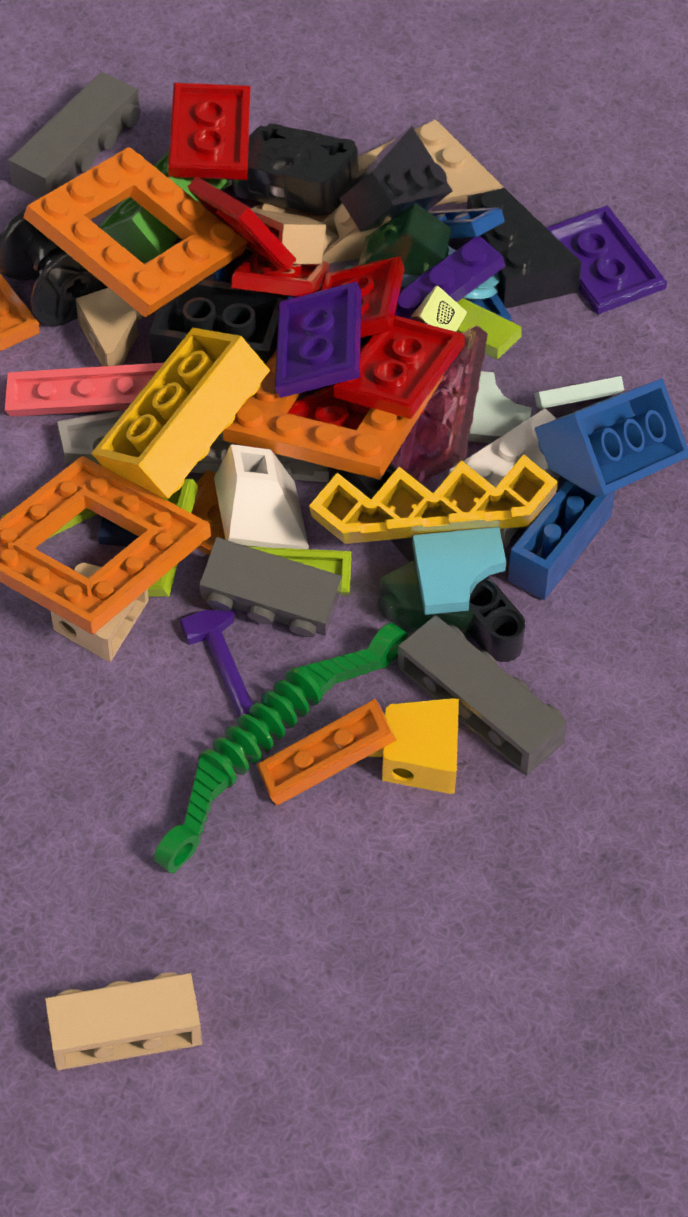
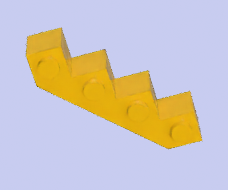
[309,454,558,544]

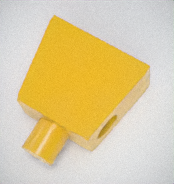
[367,699,459,794]

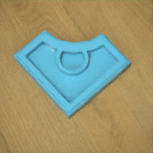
[412,527,506,615]

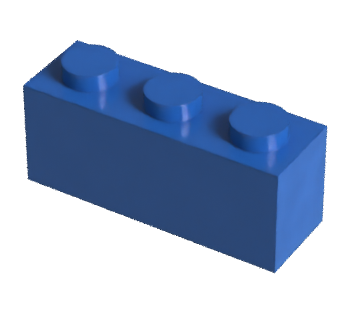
[508,480,615,601]

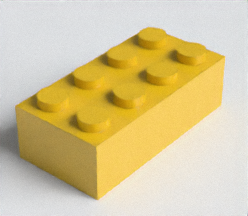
[91,328,270,499]

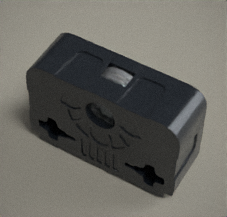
[232,123,362,215]

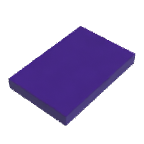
[547,205,667,315]
[275,282,362,398]

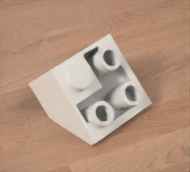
[214,444,309,549]

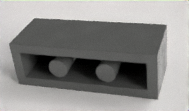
[199,537,342,638]

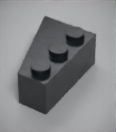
[340,126,453,232]
[467,188,582,309]

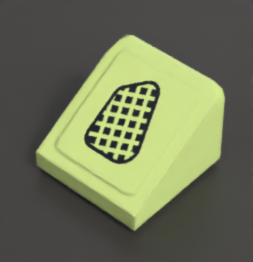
[411,285,467,332]

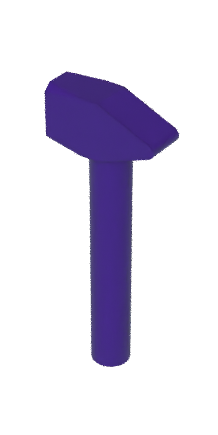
[180,610,253,716]

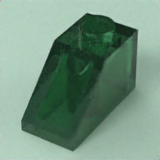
[358,203,452,275]
[378,560,474,640]

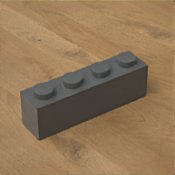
[8,71,141,199]
[397,615,567,776]

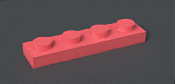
[5,363,164,416]

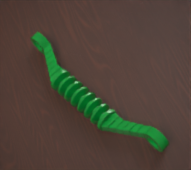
[154,622,409,873]

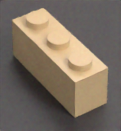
[45,973,202,1071]

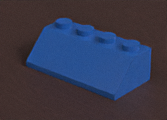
[534,378,688,498]

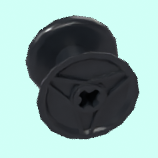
[0,209,109,326]

